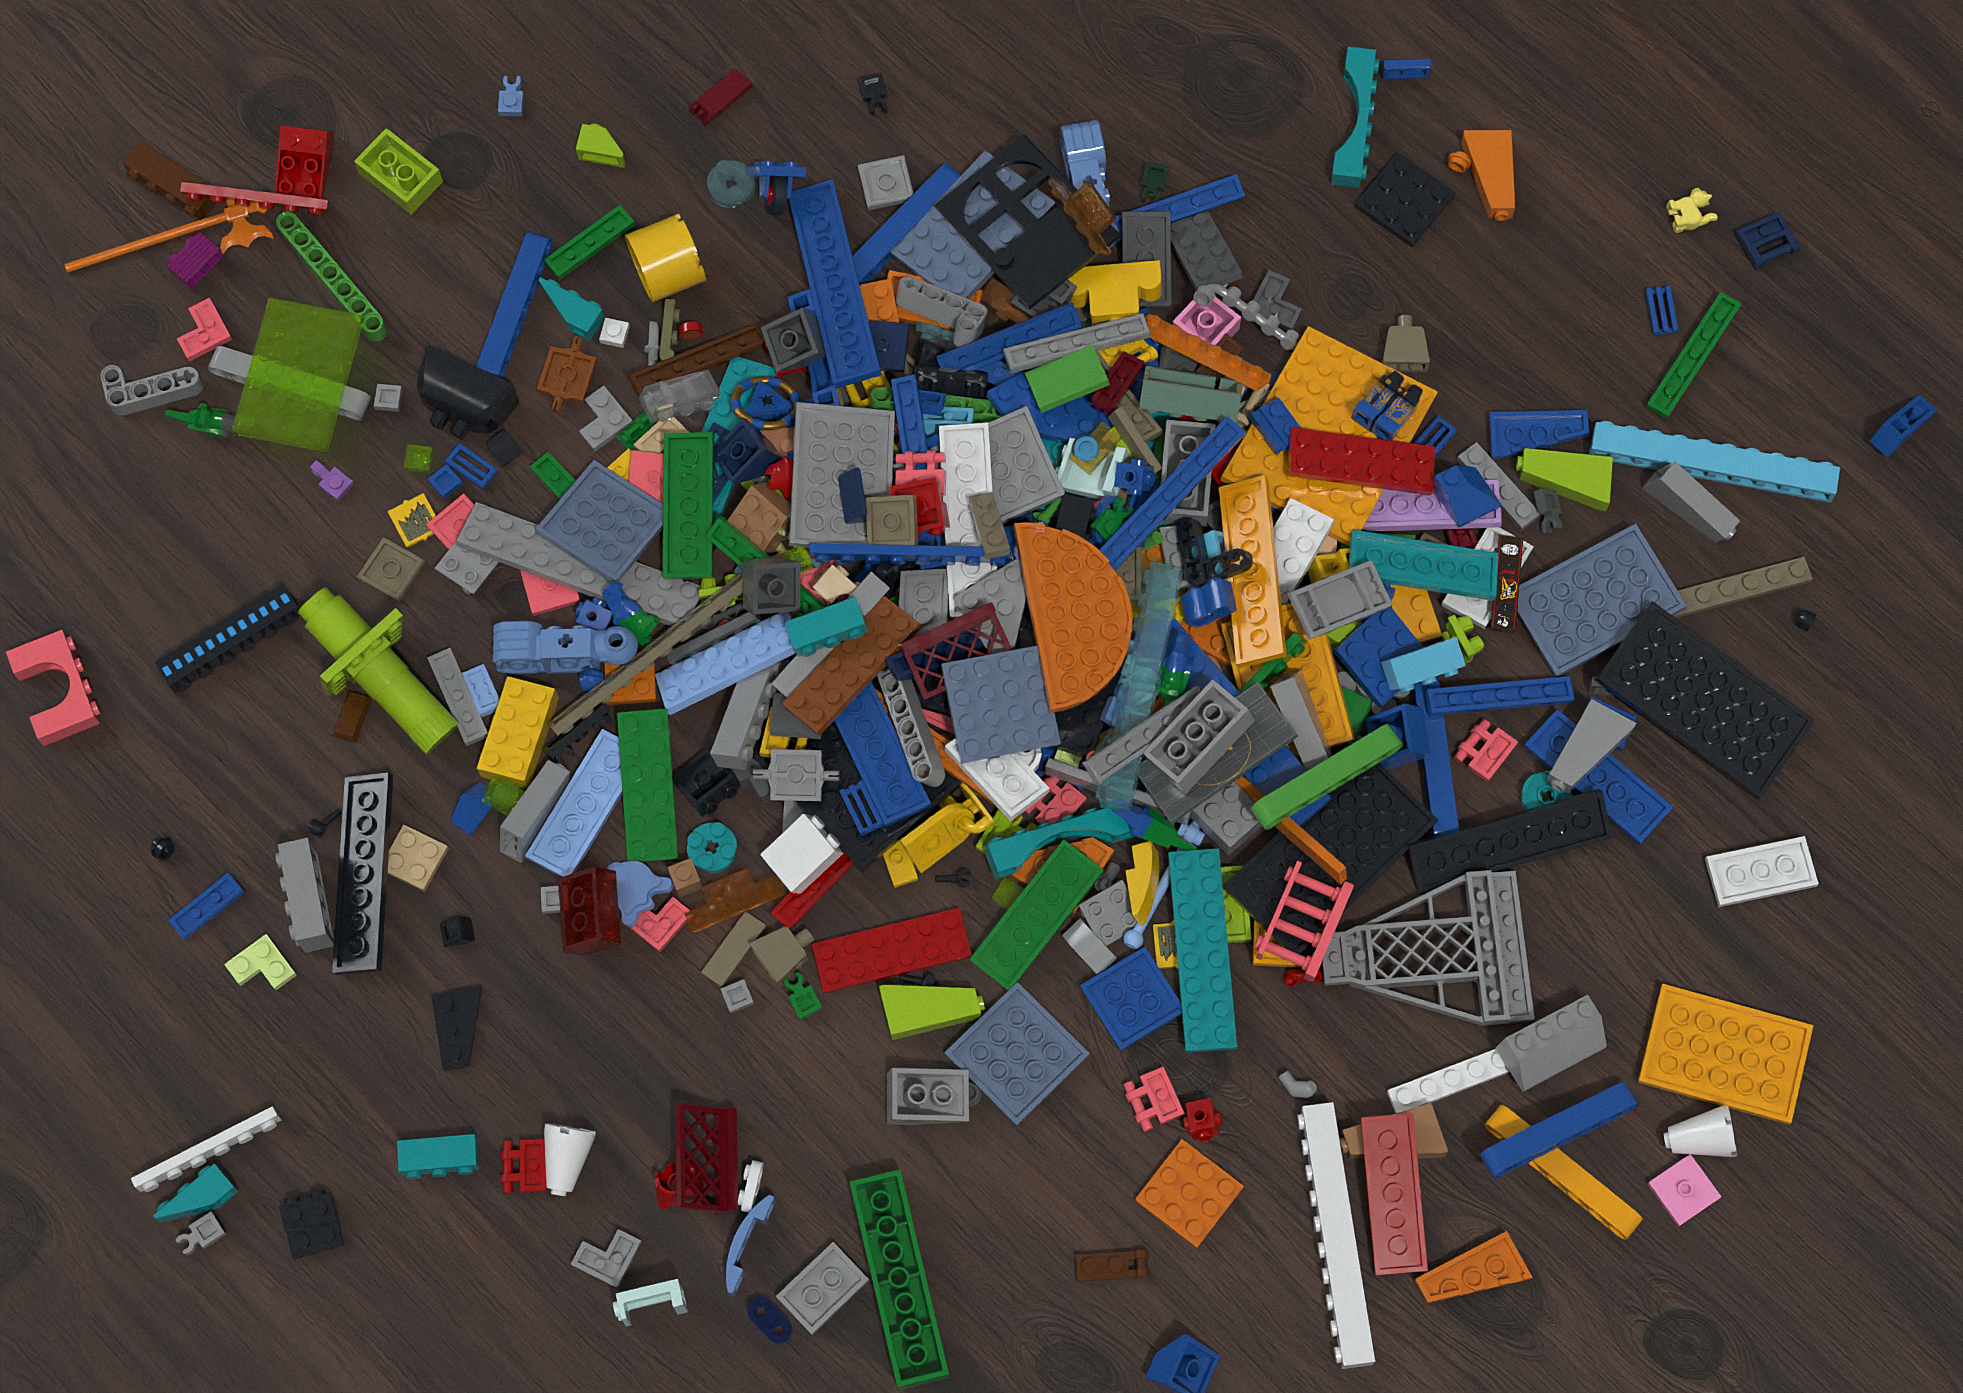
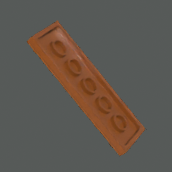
[782,596,922,736]

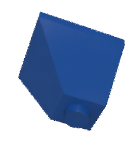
[1434,465,1502,528]
[1145,1334,1220,1393]

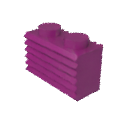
[166,232,224,290]

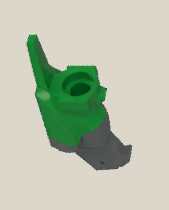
[164,403,260,439]

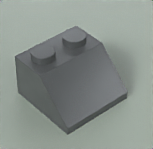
[761,308,827,372]
[743,558,801,614]

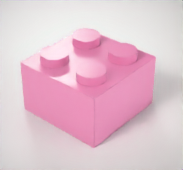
[1173,297,1241,345]

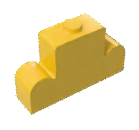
[1068,260,1162,326]

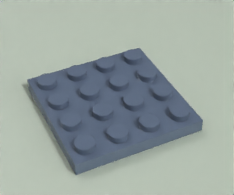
[535,460,663,582]
[941,646,1061,764]
[944,982,1090,1127]

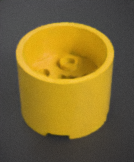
[625,214,706,303]

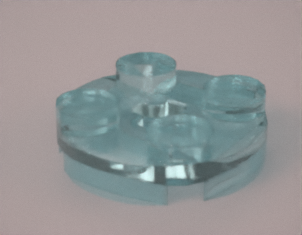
[707,160,755,208]

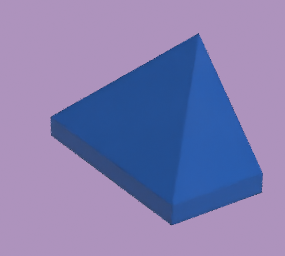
[450,782,501,836]

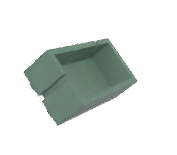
[1139,366,1242,423]

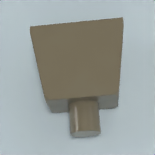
[1382,315,1430,372]
[750,926,814,988]

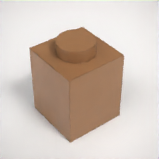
[668,858,703,898]

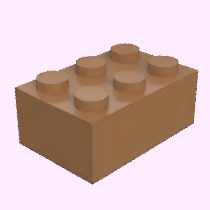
[728,482,791,557]

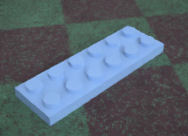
[655,612,795,715]
[525,729,623,882]

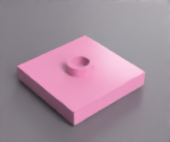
[1647,1154,1721,1227]

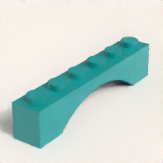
[1331,47,1379,188]
[984,801,1135,879]

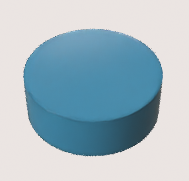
[1074,436,1099,462]

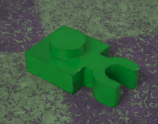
[1090,498,1134,542]
[784,972,823,1021]

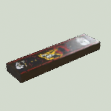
[1490,535,1524,633]

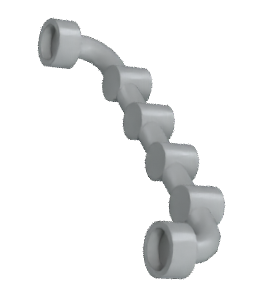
[1194,284,1299,351]

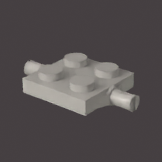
[753,749,840,801]

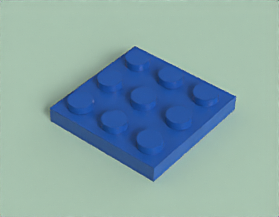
[1332,607,1423,708]
[1080,947,1182,1052]

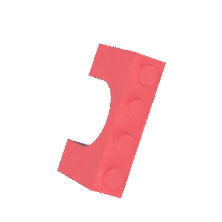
[6,630,101,746]

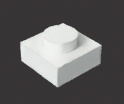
[599,318,630,348]

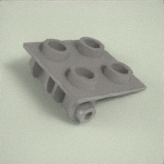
[435,540,499,595]
[1078,880,1137,946]

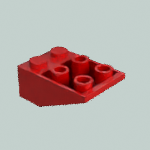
[274,126,334,199]

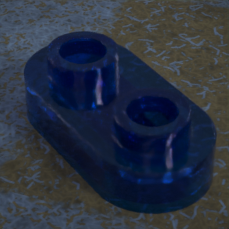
[748,1298,793,1345]

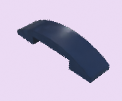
[885,628,984,681]

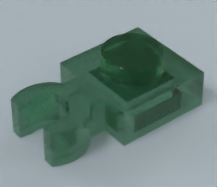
[1141,162,1170,203]

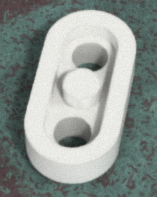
[738,1160,764,1213]

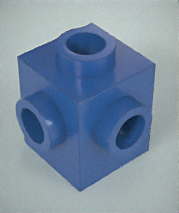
[1114,459,1155,495]
[574,597,613,630]

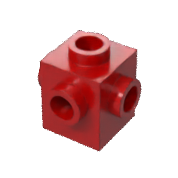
[1184,1098,1223,1142]

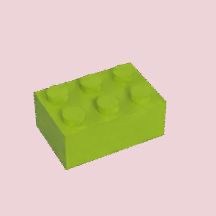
[354,128,443,215]

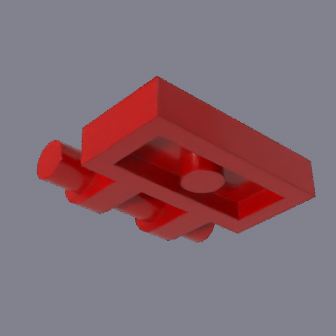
[500,1139,547,1194]

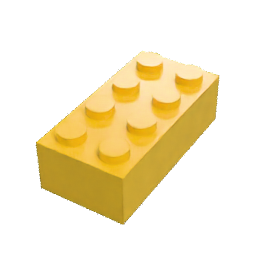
[476,676,559,789]

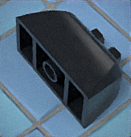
[417,346,520,440]

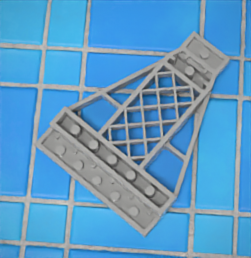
[1322,870,1535,1026]

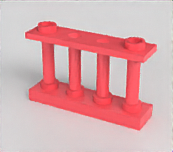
[1254,861,1354,982]

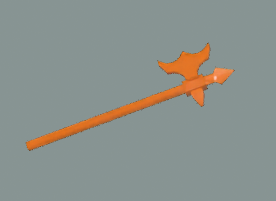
[64,200,274,273]

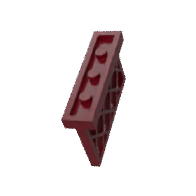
[898,602,1012,700]
[676,1104,738,1215]

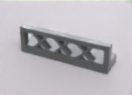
[666,602,762,665]

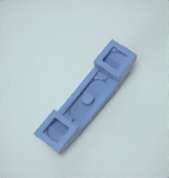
[726,1195,776,1297]

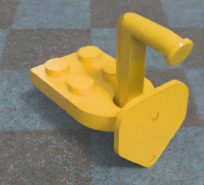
[900,782,995,873]

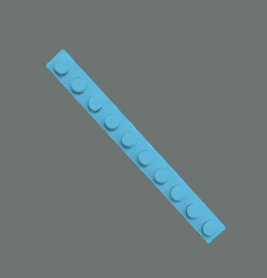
[1589,421,1840,503]

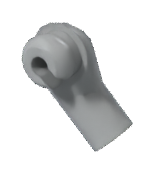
[1278,1070,1317,1098]

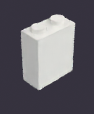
[760,814,843,894]

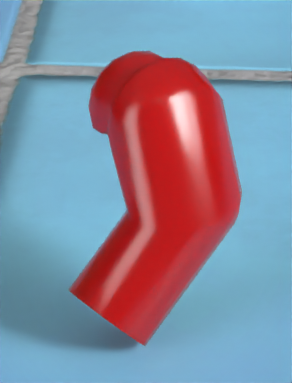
[1284,970,1322,988]

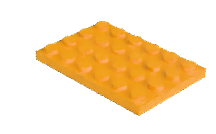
[1221,603,1355,758]
[1638,984,1814,1125]

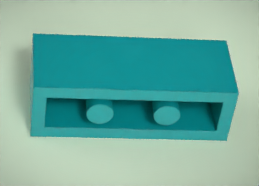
[785,597,869,657]
[397,1134,480,1180]

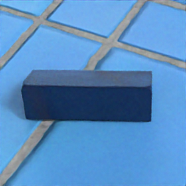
[838,467,867,524]

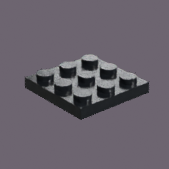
[1355,153,1456,247]

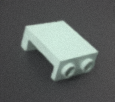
[1055,437,1130,499]
[613,1279,688,1327]

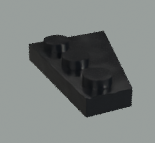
[431,986,483,1072]

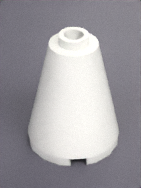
[1664,1105,1737,1157]
[544,1123,596,1196]

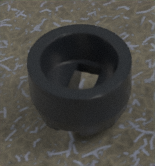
[1796,610,1817,632]

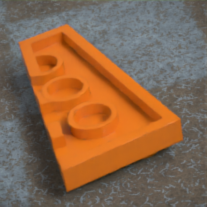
[1414,1231,1533,1304]

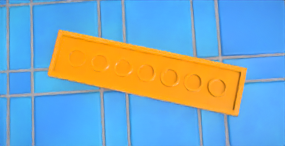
[1219,475,1287,668]

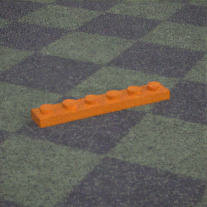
[1145,314,1271,391]

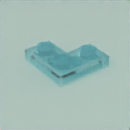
[916,321,957,349]

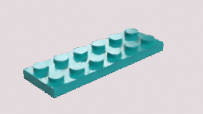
[1348,530,1498,601]

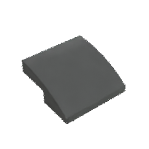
[1011,280,1077,319]
[770,693,821,739]

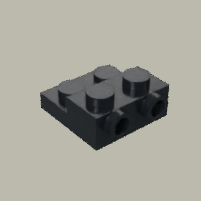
[673,747,741,817]
[279,1190,345,1260]

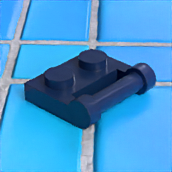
[1736,212,1799,270]

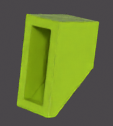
[576,124,625,168]

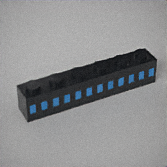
[154,584,301,693]

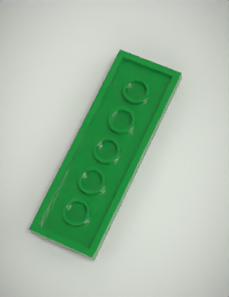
[663,432,714,580]
[617,709,679,862]
[969,839,1104,990]

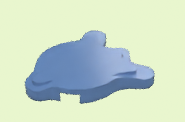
[605,861,674,927]

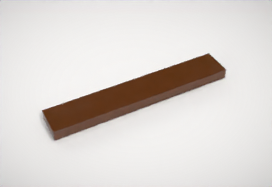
[628,322,766,398]

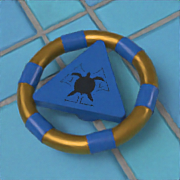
[731,376,802,431]

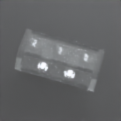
[639,369,721,423]

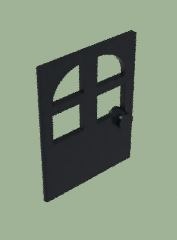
[934,135,1121,310]

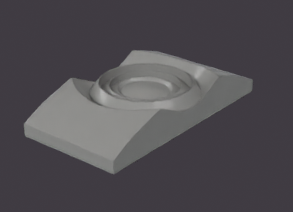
[1287,560,1393,640]

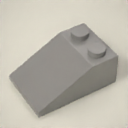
[887,1068,969,1125]

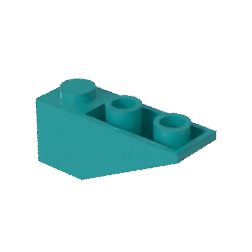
[538,277,605,342]
[153,1164,239,1223]

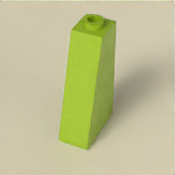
[1516,448,1613,512]
[879,985,985,1040]

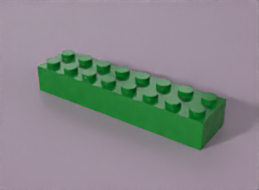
[850,1170,950,1391]

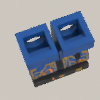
[1351,371,1423,441]

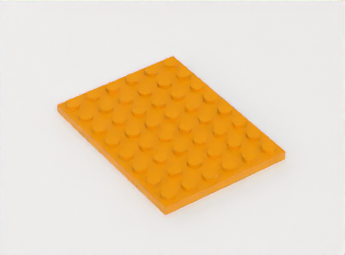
[1221,326,1438,547]

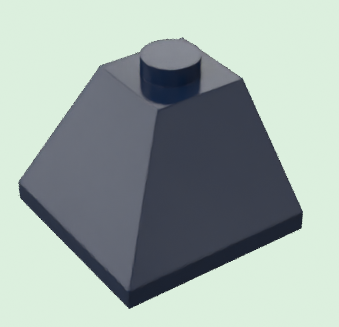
[714,417,782,484]

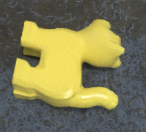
[1666,188,1718,233]

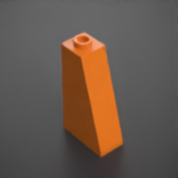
[1461,130,1515,221]

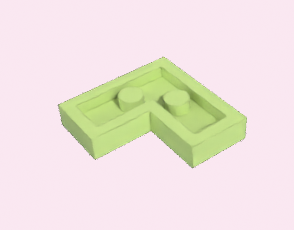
[224,934,296,990]

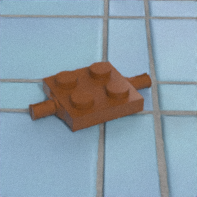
[536,335,598,414]

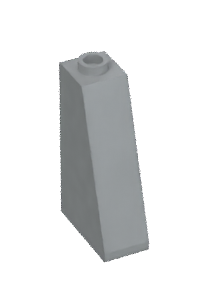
[1642,461,1740,543]
[1270,669,1332,770]
[1546,699,1636,793]
[500,760,570,863]

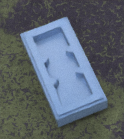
[462,664,500,718]

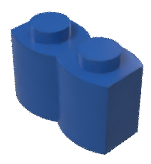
[1181,577,1237,628]

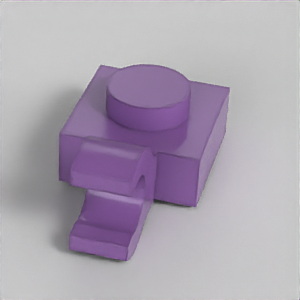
[310,460,354,502]

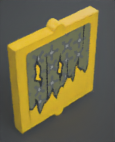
[387,493,436,548]
[1153,920,1178,970]

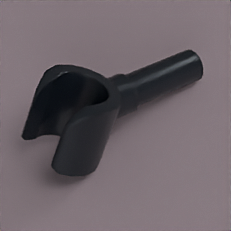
[308,809,342,837]
[935,870,971,888]
[900,973,938,987]

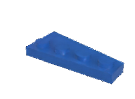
[1489,410,1589,460]

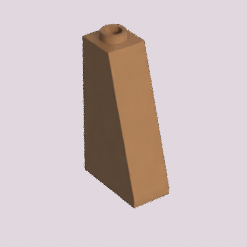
[1339,1103,1448,1159]

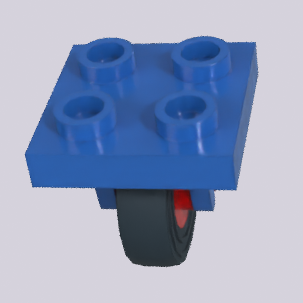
[746,161,806,215]

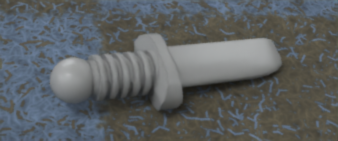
[644,321,660,367]

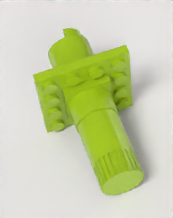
[298,587,459,754]

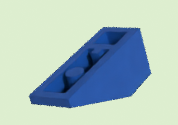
[1869,394,1938,458]

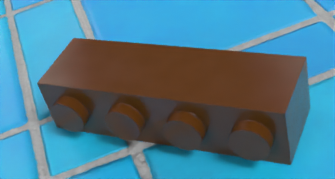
[123,142,217,219]

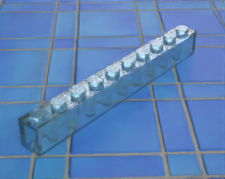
[1096,562,1183,813]

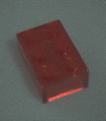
[558,867,621,956]

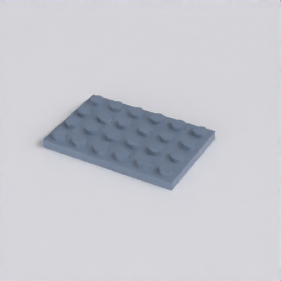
[890,151,1057,299]
[1517,524,1687,678]

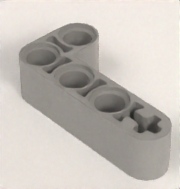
[895,277,987,347]
[101,365,204,416]

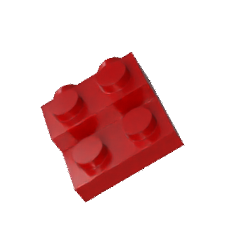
[889,477,950,539]

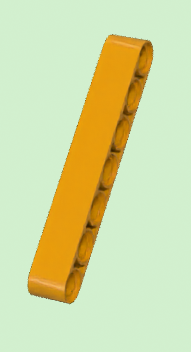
[1484,1105,1643,1240]

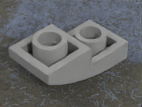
[1062,918,1117,974]

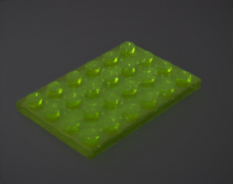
[232,298,364,452]

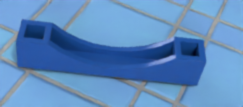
[787,289,845,407]

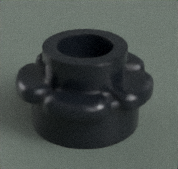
[151,836,175,860]

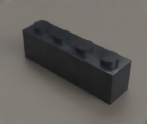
[1056,494,1097,543]

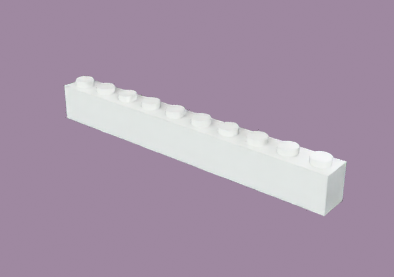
[1297,1102,1375,1369]

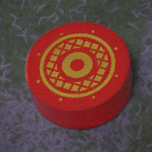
[679,321,704,340]

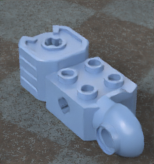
[1060,120,1118,249]
[493,621,638,674]

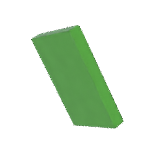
[1025,345,1110,413]

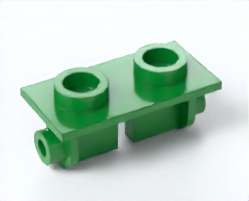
[616,405,664,451]

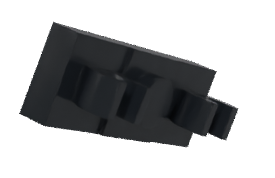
[914,365,988,398]
[542,702,613,765]

